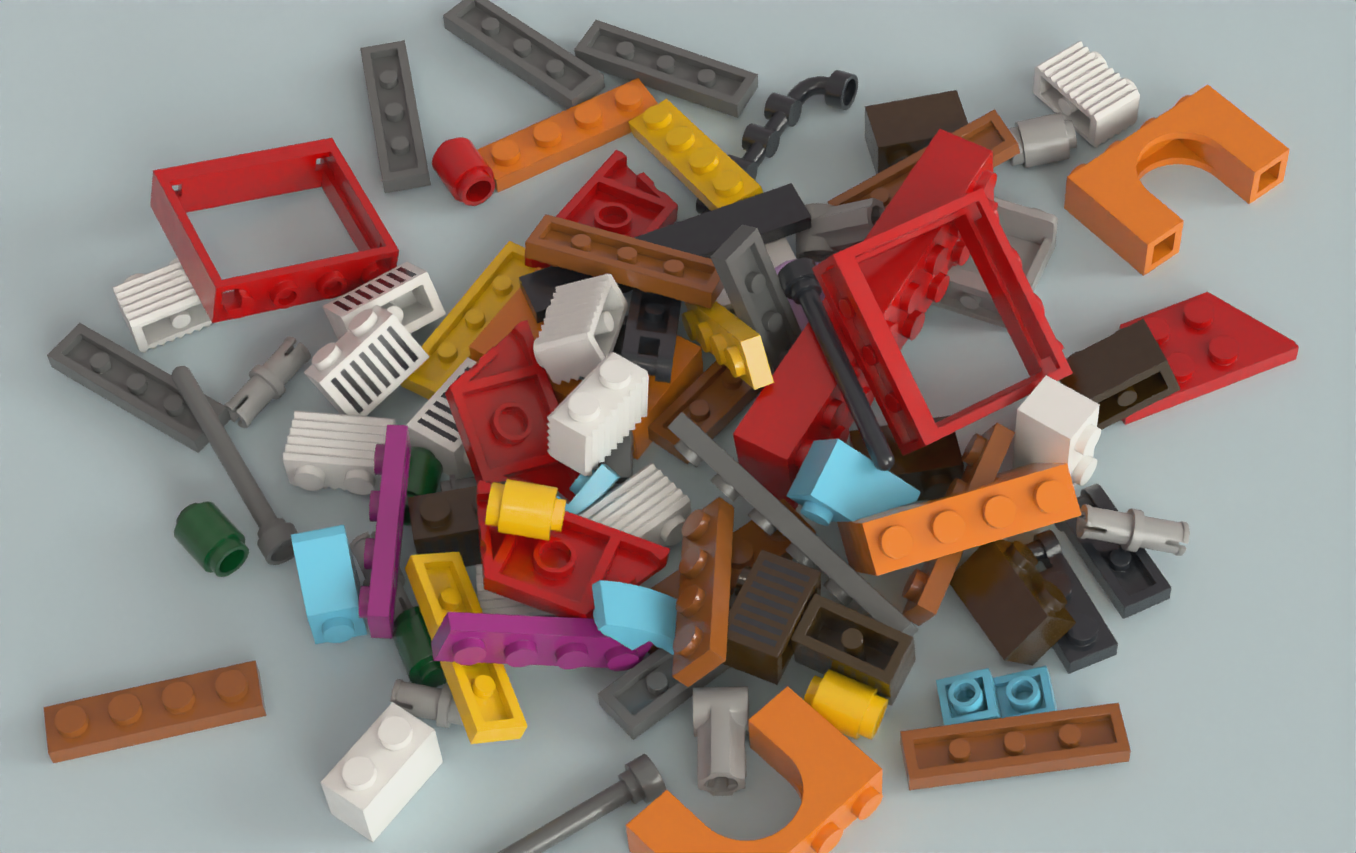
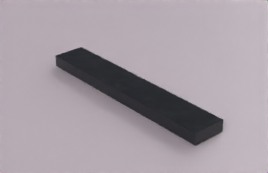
[519,183,812,323]

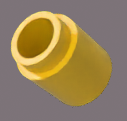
[485,479,566,541]
[804,669,888,740]

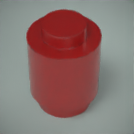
[432,137,495,206]

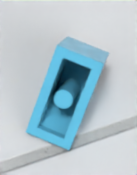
[787,439,921,526]
[291,525,368,644]

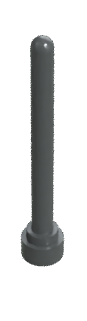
[172,366,298,565]
[498,754,666,853]

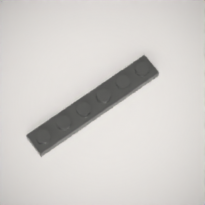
[668,412,919,636]

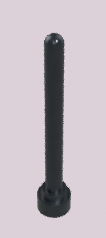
[778,258,895,471]

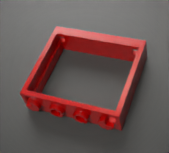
[150,138,399,323]
[812,188,1073,456]

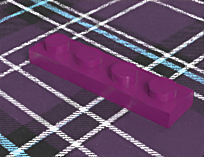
[359,425,411,639]
[431,612,653,671]

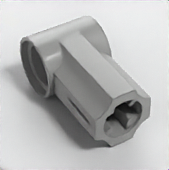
[796,198,885,262]
[693,686,749,796]

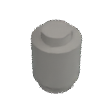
[1008,113,1077,168]

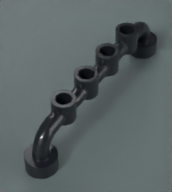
[696,70,858,214]

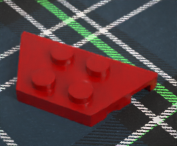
[524,150,678,268]
[1119,292,1299,425]
[445,320,580,502]
[476,480,670,619]

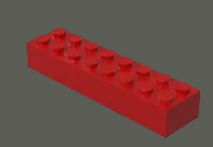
[733,129,998,510]

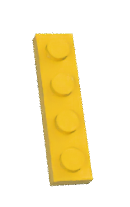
[628,98,763,211]
[400,241,544,400]
[681,301,774,390]
[405,552,527,744]

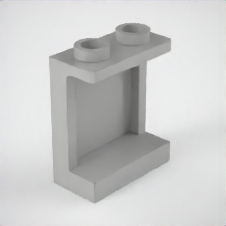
[931,196,1058,328]

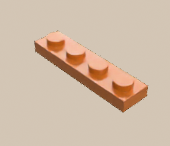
[477,78,658,192]

